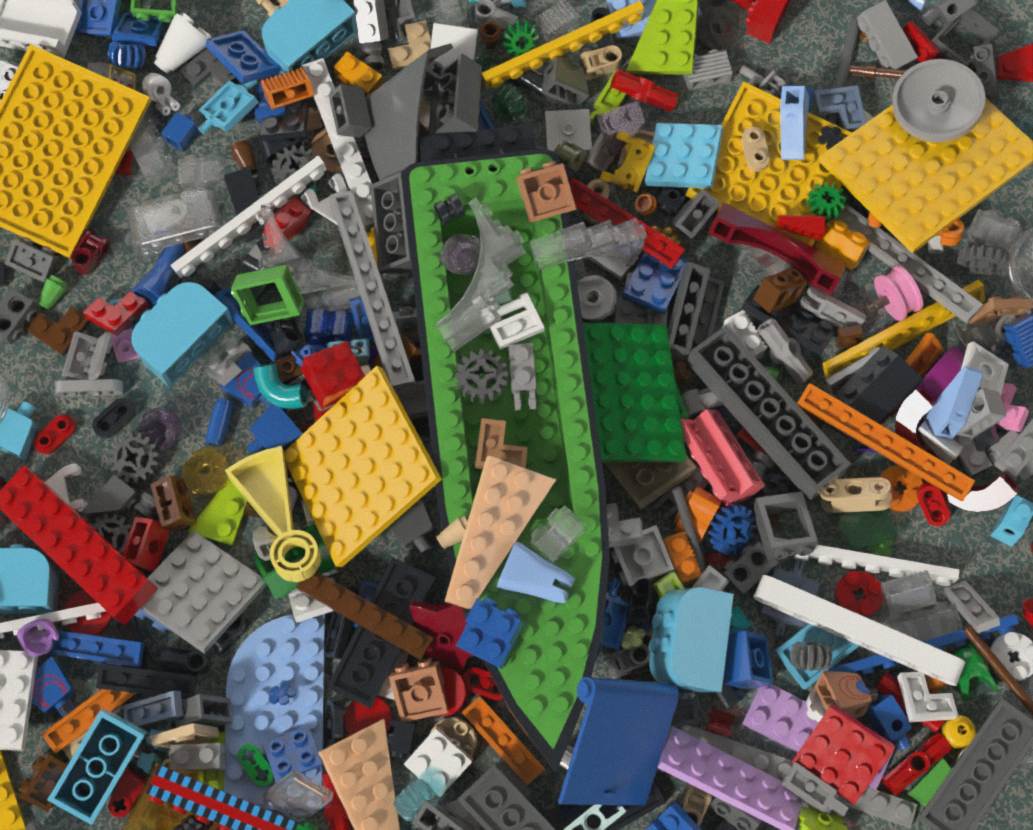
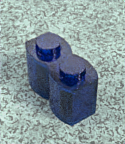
[304,309,354,345]

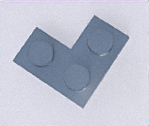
[813,85,867,132]

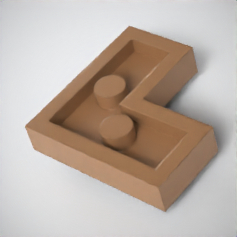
[968,296,1033,324]
[475,418,528,469]

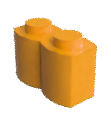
[815,220,870,270]

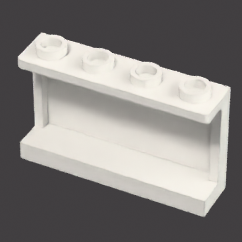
[0,0,82,58]

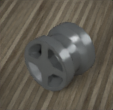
[133,492,157,519]

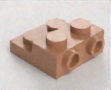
[516,161,576,223]
[389,658,450,722]

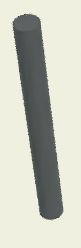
[672,487,707,574]

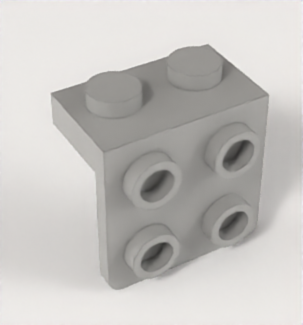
[62,331,113,380]

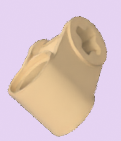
[578,45,622,80]
[682,784,713,826]

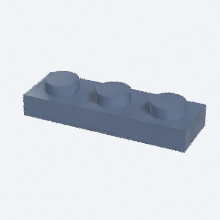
[123,691,183,728]

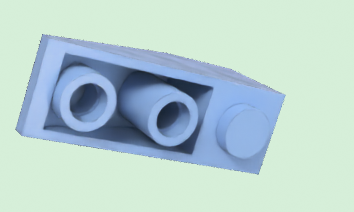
[780,86,809,160]
[923,366,983,440]

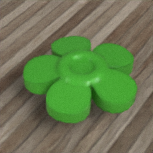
[866,533,893,557]

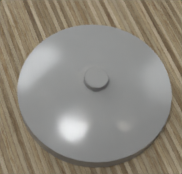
[892,59,985,143]

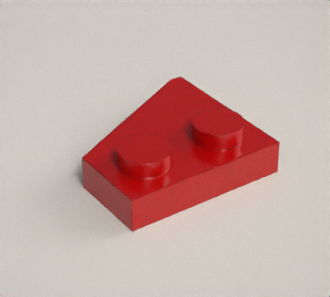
[996,44,1033,82]

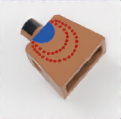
[814,671,878,718]

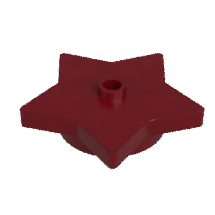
[409,600,474,675]

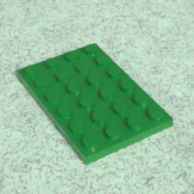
[583,323,686,463]

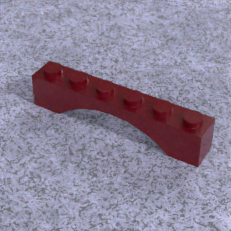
[708,202,847,295]

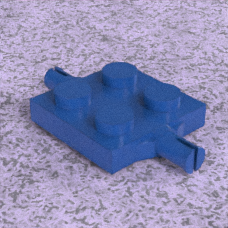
[596,579,629,661]

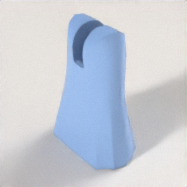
[496,541,575,603]

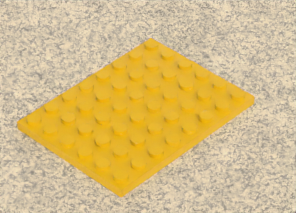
[0,44,152,259]
[819,97,1033,253]

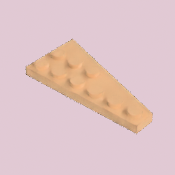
[445,456,556,609]
[318,719,400,830]

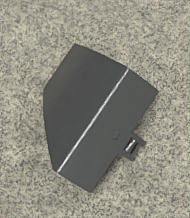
[365,43,453,181]

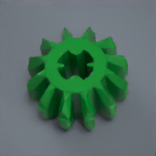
[503,20,540,57]
[806,181,846,222]

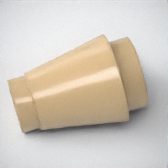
[436,515,468,549]

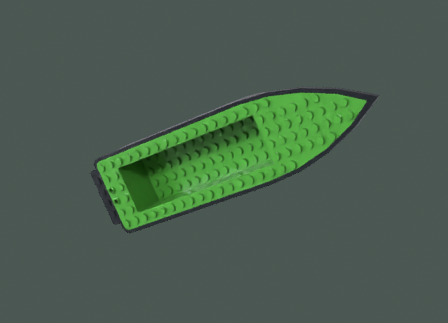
[402,125,610,773]

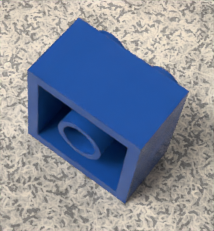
[723,631,773,690]

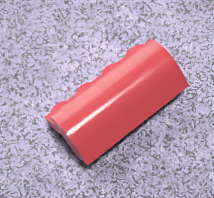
[680,409,765,507]

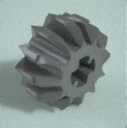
[790,641,833,671]

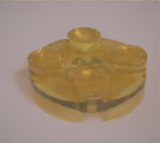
[182,448,230,495]

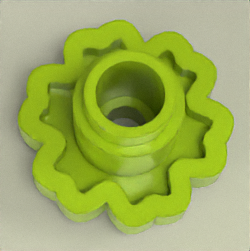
[797,805,848,830]

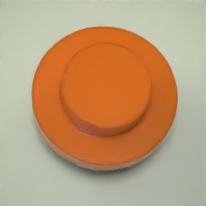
[635,193,657,216]

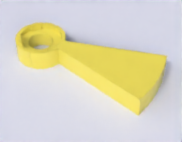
[225,446,321,582]

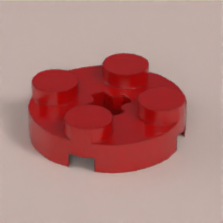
[834,571,883,617]

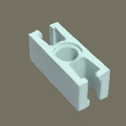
[564,805,626,830]

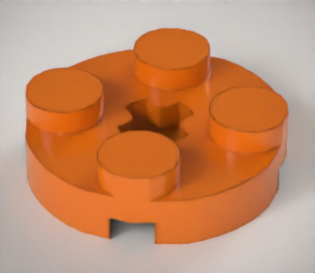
[878,465,923,513]

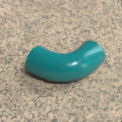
[253,364,308,409]

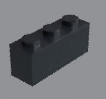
[224,167,270,243]

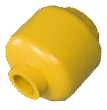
[941,715,976,749]

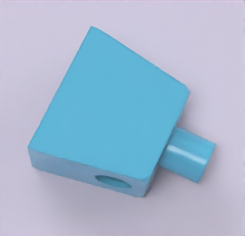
[0,401,38,461]
[990,495,1033,547]

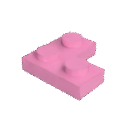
[995,383,1029,432]

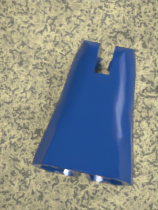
[131,244,185,306]

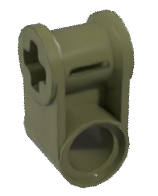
[554,140,589,172]

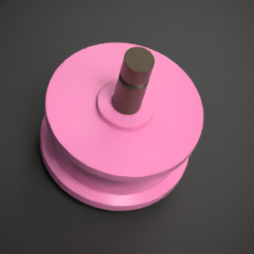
[865,265,923,321]

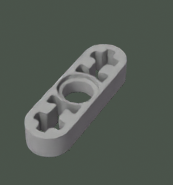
[55,379,123,397]

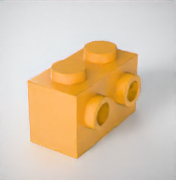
[333,52,383,98]

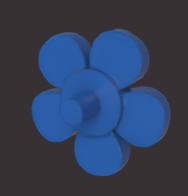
[269,682,296,705]

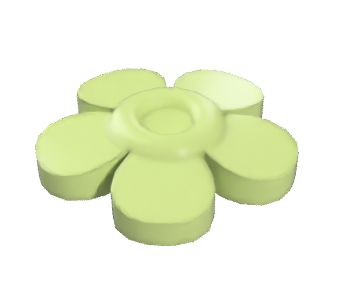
[621,626,646,650]

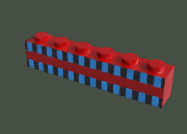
[146,764,298,830]

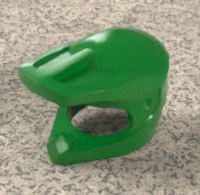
[951,643,998,701]

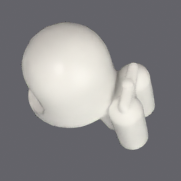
[142,73,180,116]

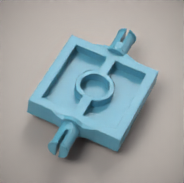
[198,80,259,135]

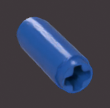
[205,398,233,447]

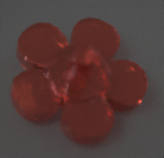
[704,550,731,567]

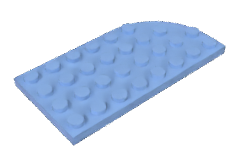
[224,614,325,811]

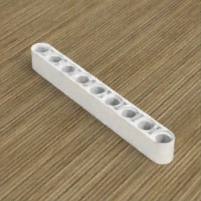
[753,575,965,686]

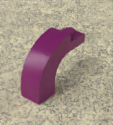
[902,345,965,404]

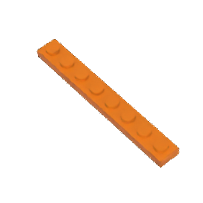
[797,383,975,502]

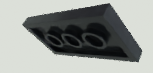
[741,283,838,356]

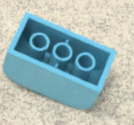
[262,0,358,75]
[131,282,234,388]
[0,544,60,614]
[649,587,734,692]
[47,708,147,825]

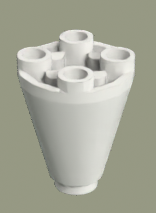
[153,12,212,74]

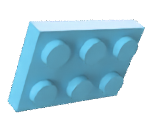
[774,623,859,689]

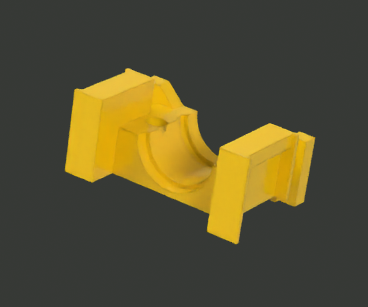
[600,130,656,192]

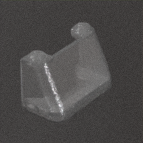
[127,185,224,264]

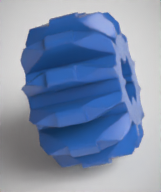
[108,41,146,68]

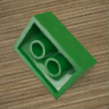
[252,524,335,600]

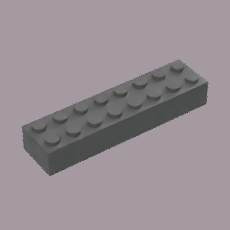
[686,326,851,501]

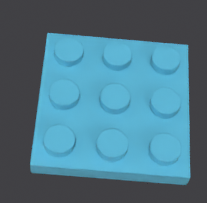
[645,123,723,189]

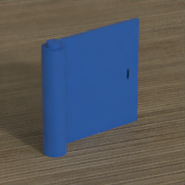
[558,677,679,805]

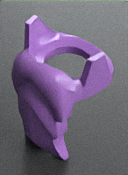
[17,619,59,657]

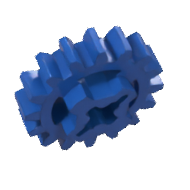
[708,504,756,555]

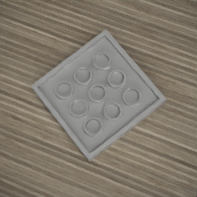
[140,531,267,654]

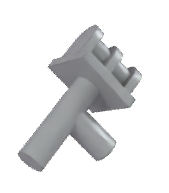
[739,65,786,96]

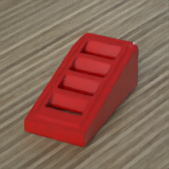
[775,215,825,240]

